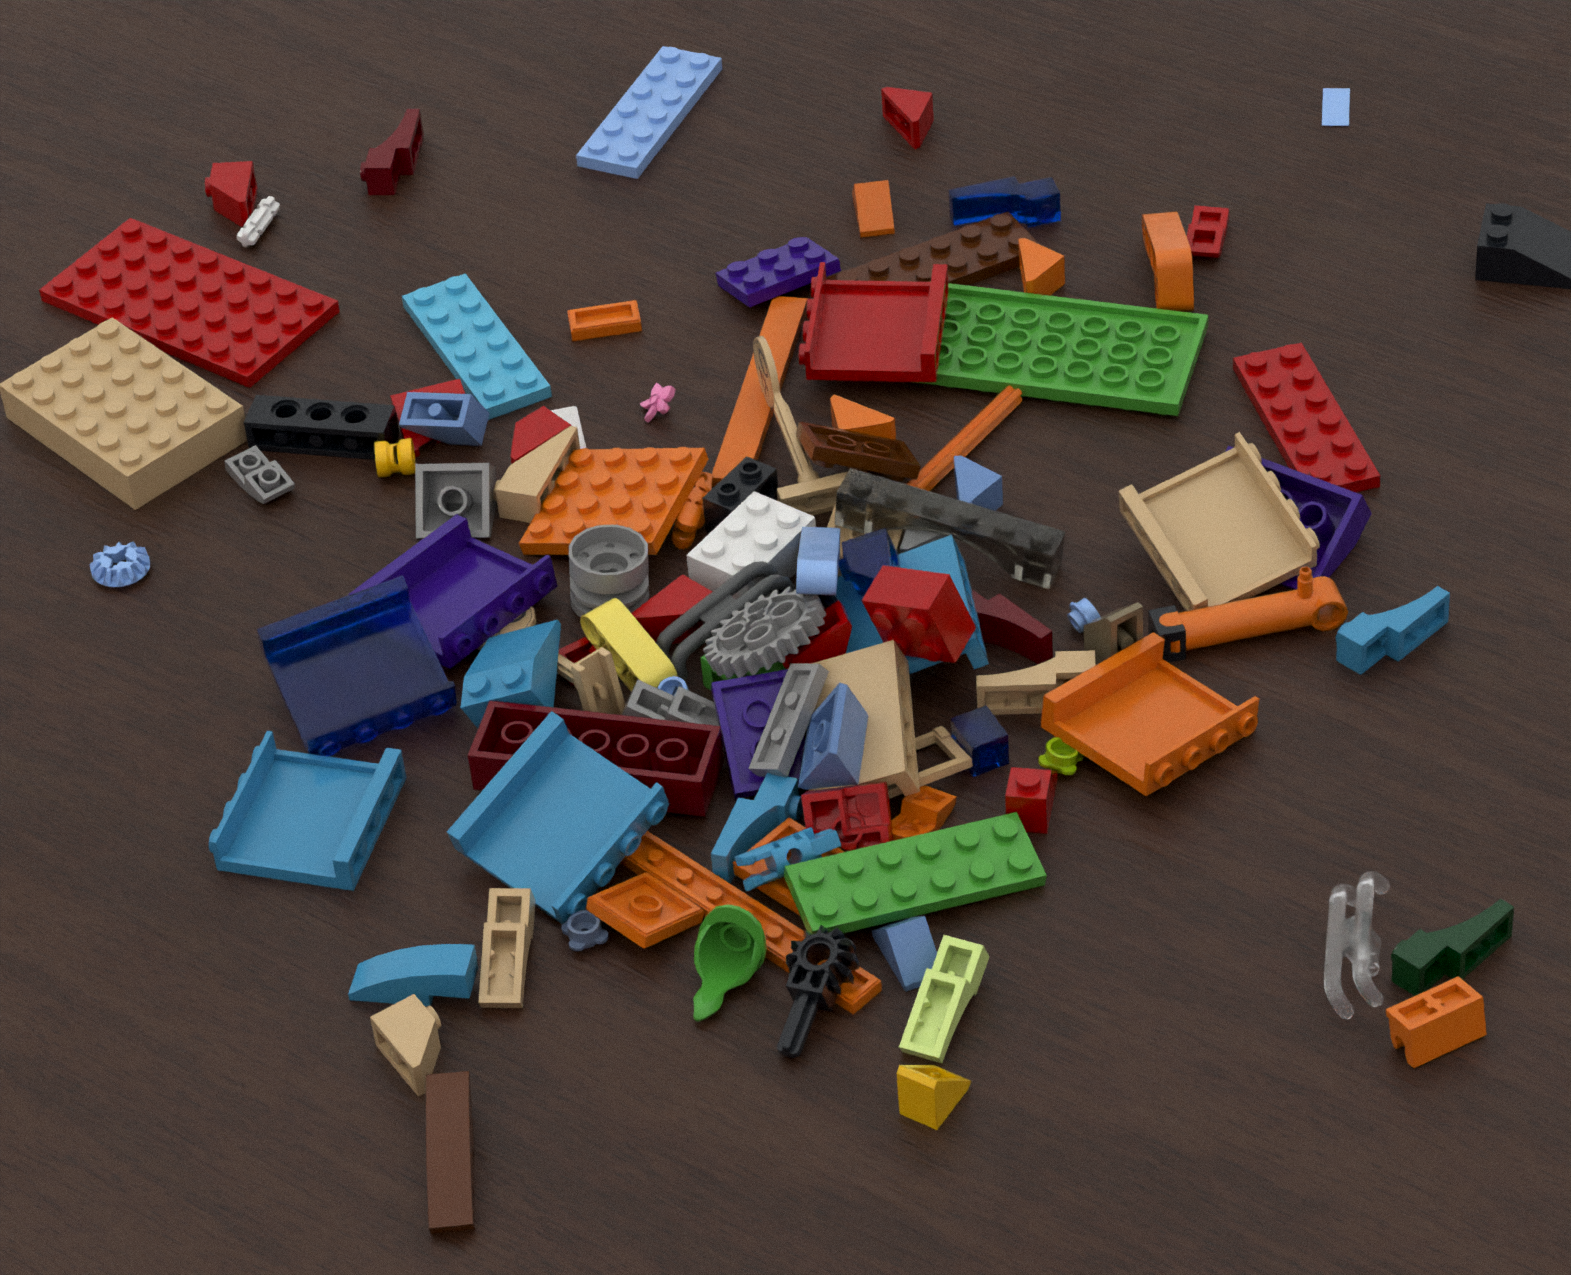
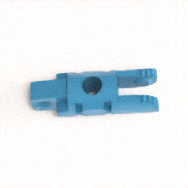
[734,827,841,891]

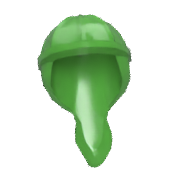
[693,904,767,1022]

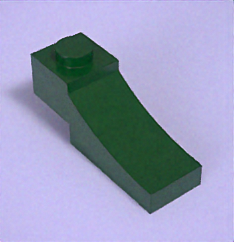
[1391,898,1514,996]

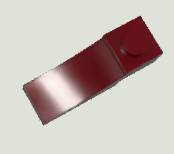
[360,109,424,195]
[971,589,1053,664]

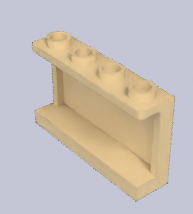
[806,640,920,796]

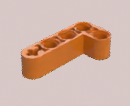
[1142,211,1194,312]

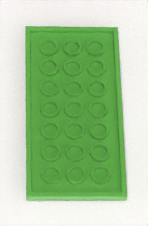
[912,281,1208,416]

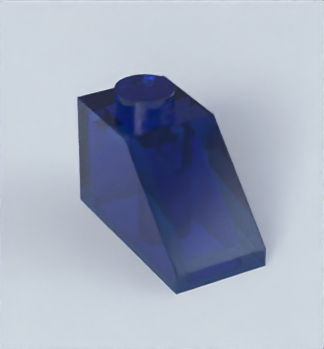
[839,528,900,596]

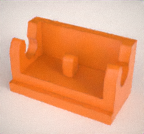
[1385,976,1487,1068]

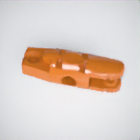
[671,472,713,550]

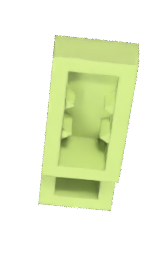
[899,935,989,1063]

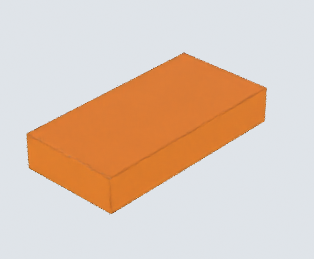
[567,300,642,342]

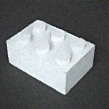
[686,491,816,599]

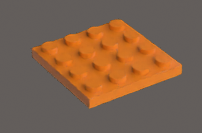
[519,447,709,555]

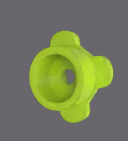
[1038,737,1084,775]

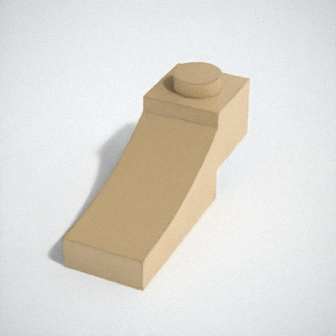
[976,650,1096,715]
[478,888,535,1008]

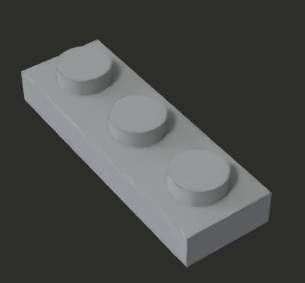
[748,663,829,777]

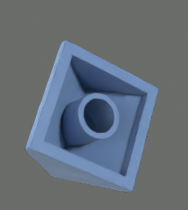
[798,683,868,790]

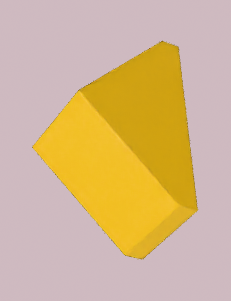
[896,1065,971,1130]

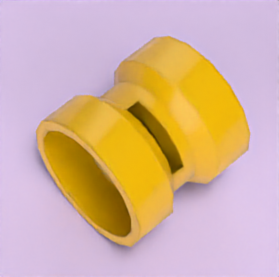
[375,438,416,478]

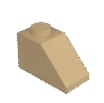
[370,994,441,1097]

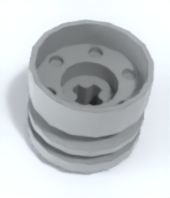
[569,525,649,617]

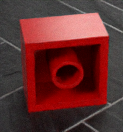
[861,565,976,663]

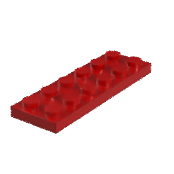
[1233,342,1380,492]

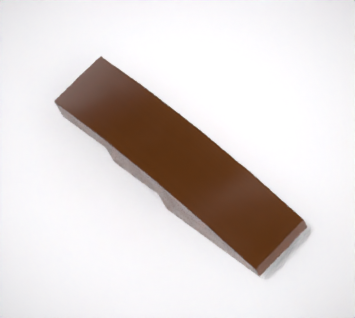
[426,1071,475,1234]

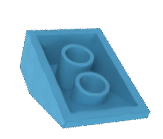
[461,620,561,728]

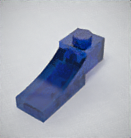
[949,176,1061,227]

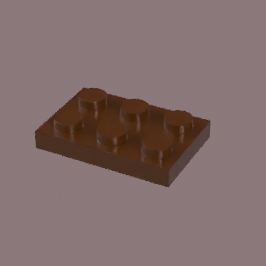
[796,421,921,481]

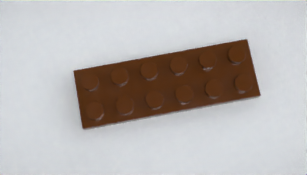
[827,211,1039,285]

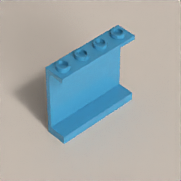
[447,711,669,924]

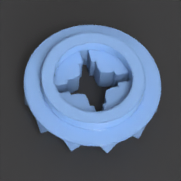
[89,541,151,587]

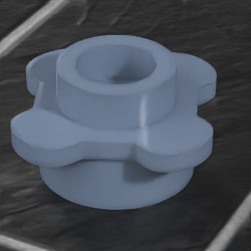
[561,910,609,951]

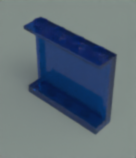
[257,575,457,757]

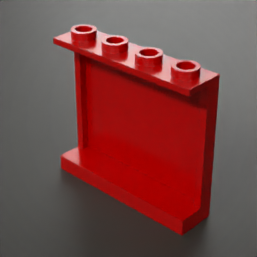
[799,262,949,382]

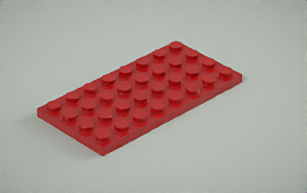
[39,218,340,388]

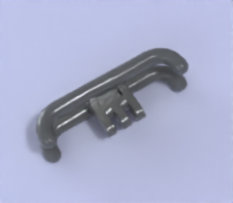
[655,561,796,680]

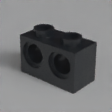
[702,456,779,533]

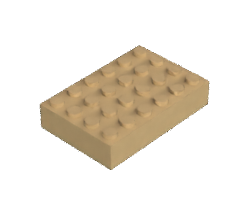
[0,317,247,510]

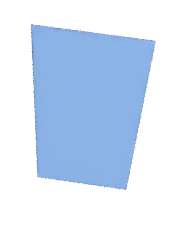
[1322,88,1350,126]

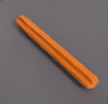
[906,385,1023,499]

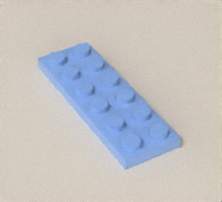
[576,46,722,179]

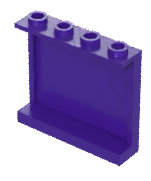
[349,514,558,669]

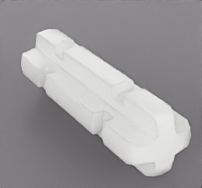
[237,196,280,248]

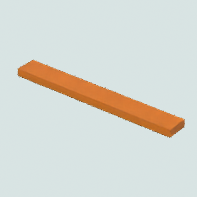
[712,296,808,487]
[620,831,882,1015]

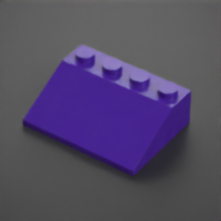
[1225,446,1372,590]

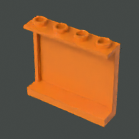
[1041,632,1259,797]

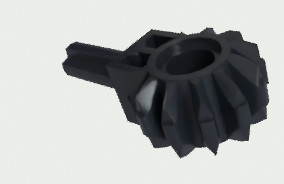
[777,925,859,1059]

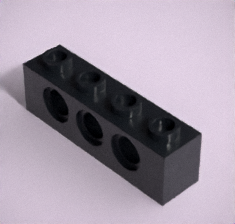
[244,395,399,460]

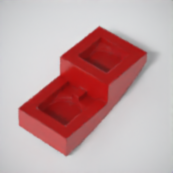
[1187,206,1230,258]

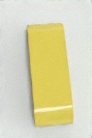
[580,598,678,692]

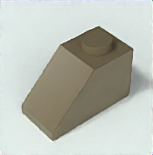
[1084,602,1143,665]

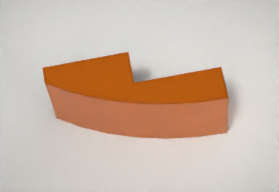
[891,785,957,841]

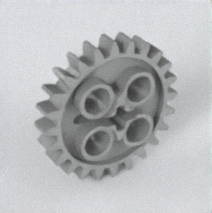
[703,587,827,679]

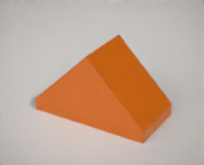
[852,180,895,238]
[1018,238,1065,296]
[830,394,896,440]

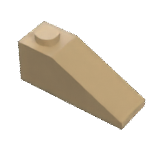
[493,426,580,523]

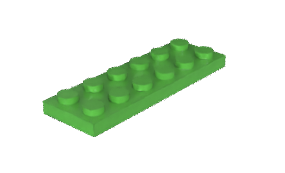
[784,812,1047,934]

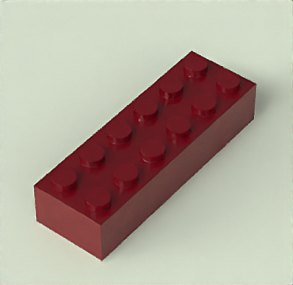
[467,700,724,817]

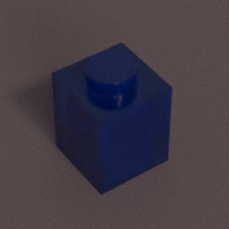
[951,706,1009,777]

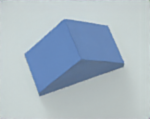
[954,455,1003,533]
[872,916,937,992]

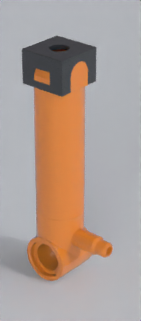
[1148,566,1348,663]

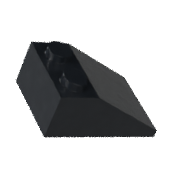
[1475,203,1571,289]

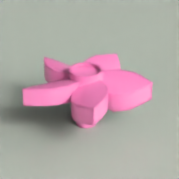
[640,383,676,423]

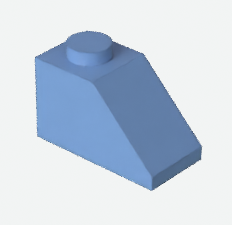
[399,392,490,446]

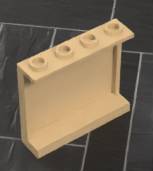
[1119,432,1320,611]

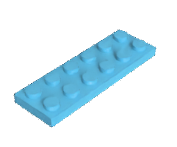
[402,273,552,420]

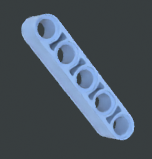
[796,527,840,595]

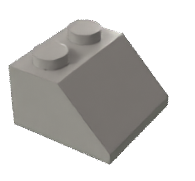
[415,463,496,539]

